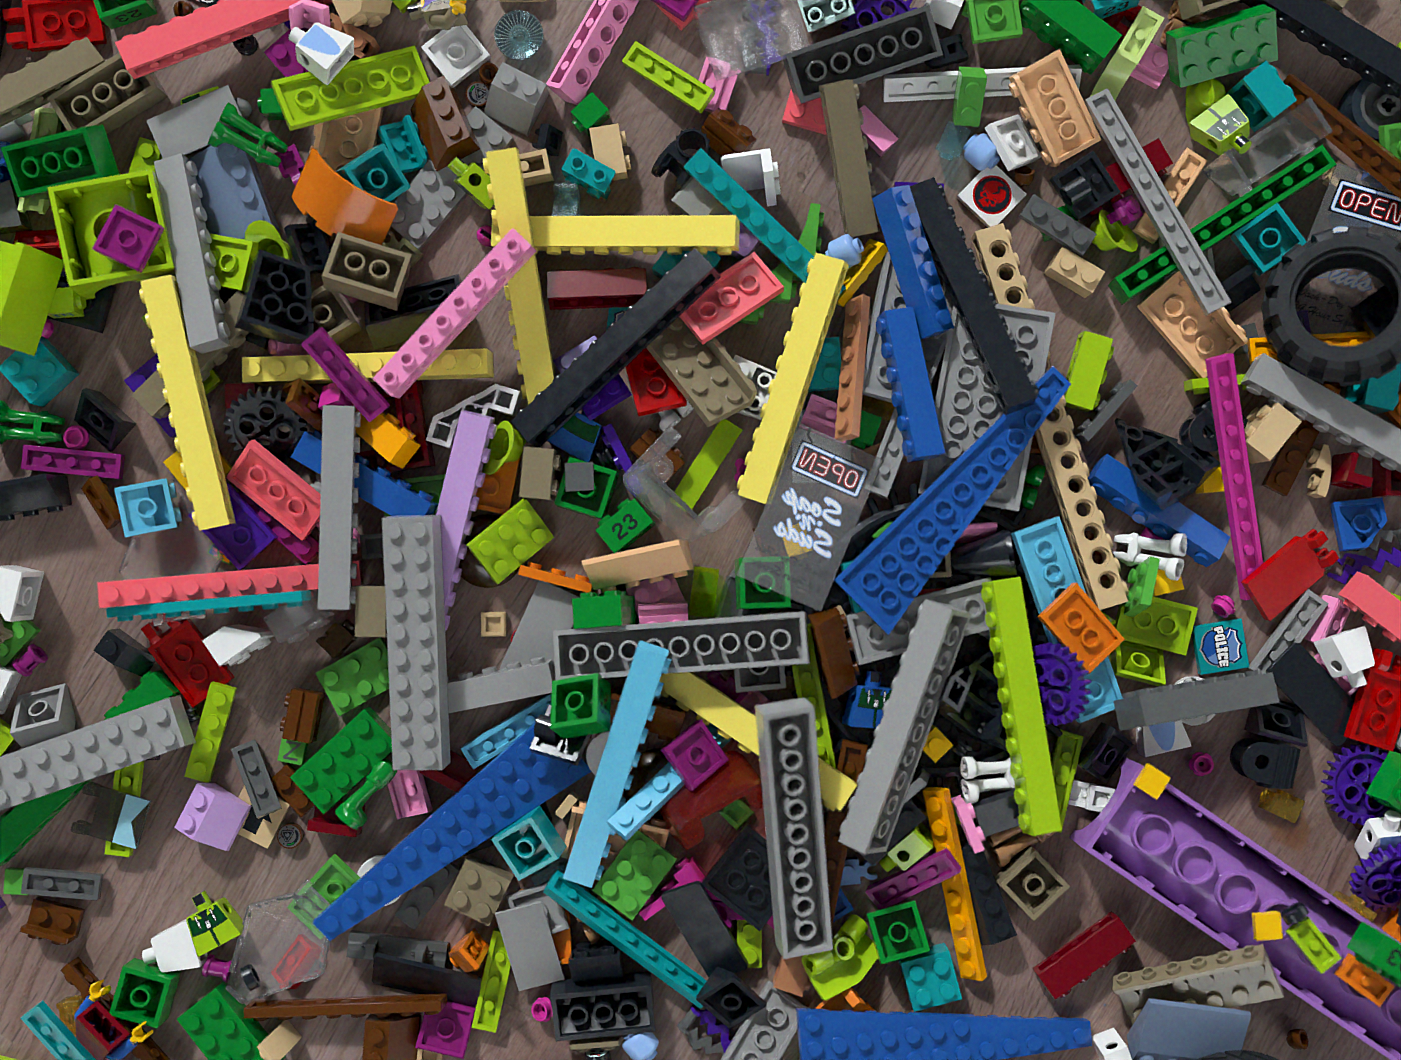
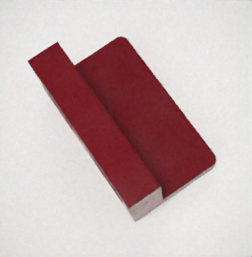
[1329,452,1373,490]
[419,750,480,792]
[307,800,366,837]

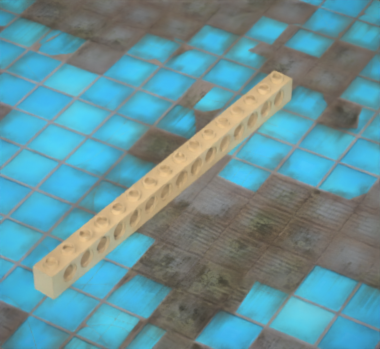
[971,223,1129,610]

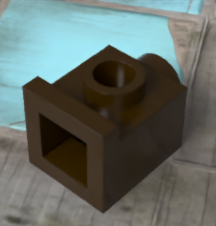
[316,619,358,658]

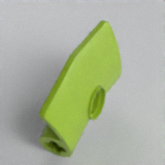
[802,914,878,1000]

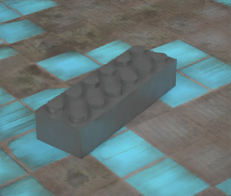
[782,5,943,105]
[1113,669,1280,731]

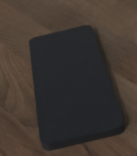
[1266,642,1354,746]
[661,881,748,977]
[372,953,482,1007]

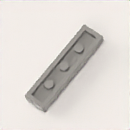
[1248,589,1329,674]

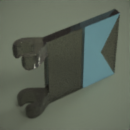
[71,782,152,849]

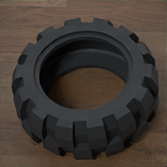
[1262,226,1401,386]

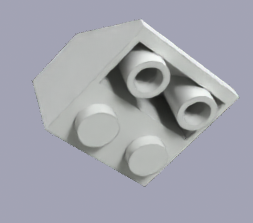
[733,355,777,420]
[203,624,276,666]

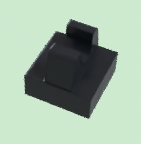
[532,124,563,156]

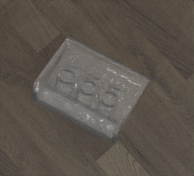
[693,0,809,81]

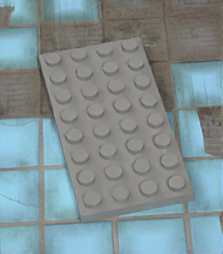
[918,303,1056,512]

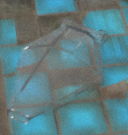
[118,480,223,627]
[225,879,331,1004]

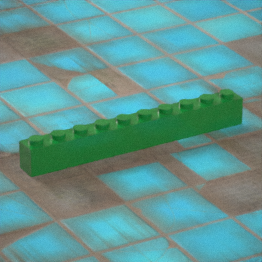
[1108,144,1337,306]
[0,670,181,866]

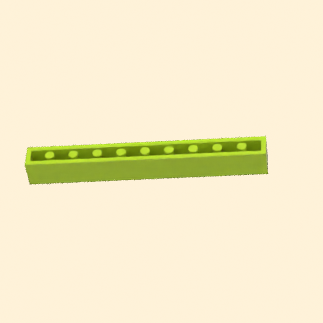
[981,577,1062,836]

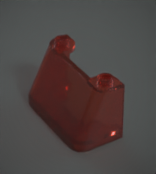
[659,750,764,850]

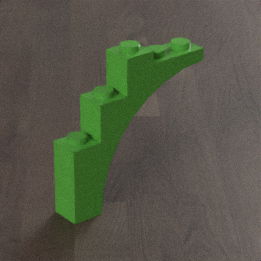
[737,203,825,325]

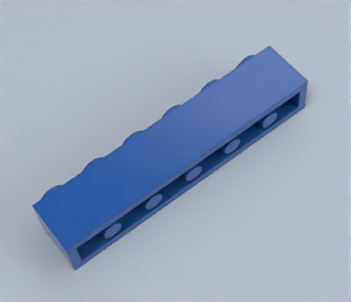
[872,185,954,340]
[876,307,945,463]
[291,430,439,516]
[1087,454,1230,567]

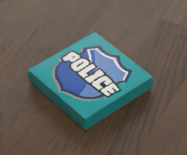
[1192,618,1249,675]

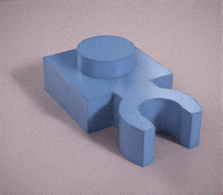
[840,857,877,886]

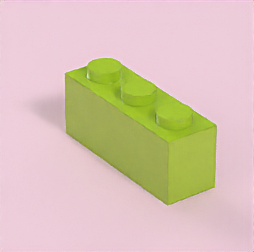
[1064,331,1114,412]

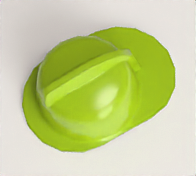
[1185,78,1226,126]
[1090,210,1138,252]
[245,220,293,260]
[482,421,526,475]

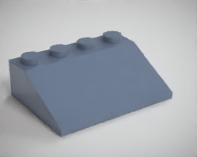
[189,143,281,240]
[1127,998,1251,1060]

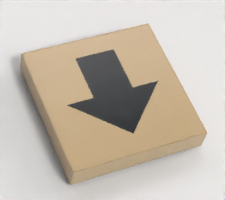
[238,785,290,849]

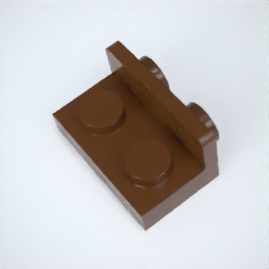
[283,378,323,433]
[20,897,85,945]

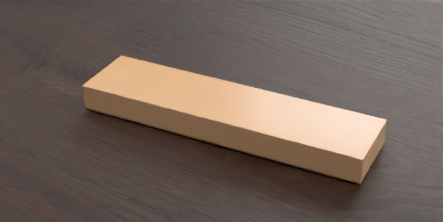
[1132,148,1207,244]

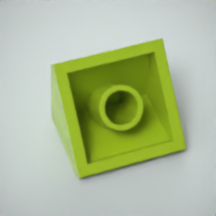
[1109,640,1166,687]

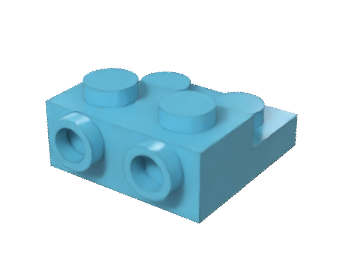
[114,478,182,537]

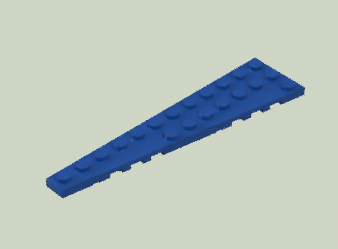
[834,366,1071,635]
[313,723,591,941]
[796,1008,1092,1060]

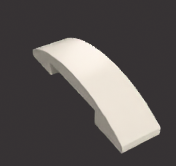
[1068,779,1115,812]

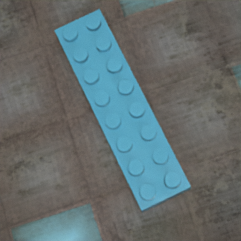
[1011,516,1123,723]

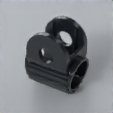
[651,127,711,194]
[1179,397,1248,452]
[1230,737,1301,789]

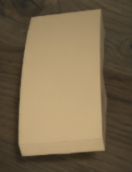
[1305,444,1331,498]
[257,1020,302,1060]

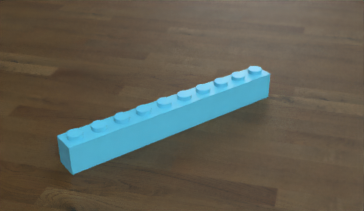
[563,640,672,888]

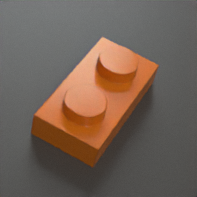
[1334,953,1395,1007]

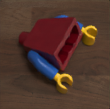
[74,979,153,1060]

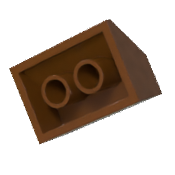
[410,75,480,172]
[808,608,860,699]
[610,689,686,742]
[362,1013,421,1060]

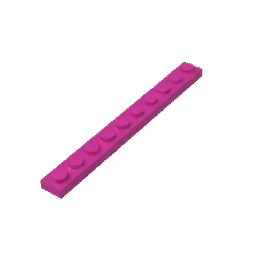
[1205,353,1263,601]

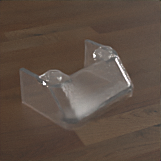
[1202,97,1333,197]
[623,427,747,543]

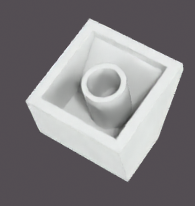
[0,565,44,622]

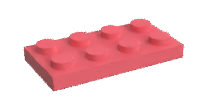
[679,252,784,345]
[226,439,321,541]

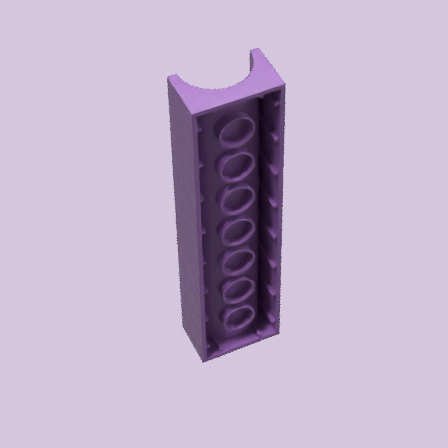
[1069,757,1401,1060]

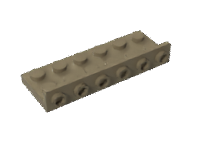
[624,313,757,427]
[1112,944,1284,1025]

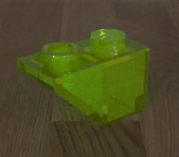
[689,566,719,618]

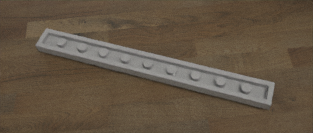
[1084,88,1231,316]
[863,283,954,499]

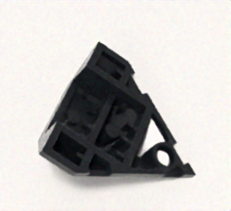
[1114,418,1220,510]
[939,651,1007,751]

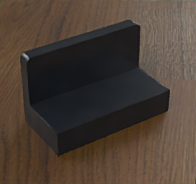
[1220,262,1261,312]

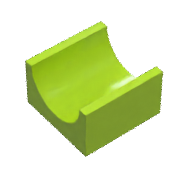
[47,169,176,300]
[0,241,64,356]

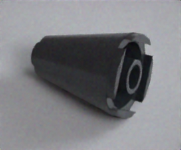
[950,529,1017,578]

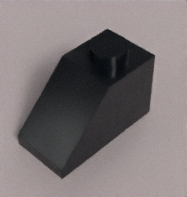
[93,629,156,677]

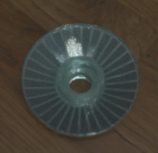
[494,10,544,60]

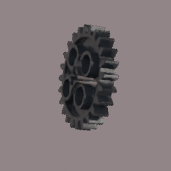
[223,387,308,463]

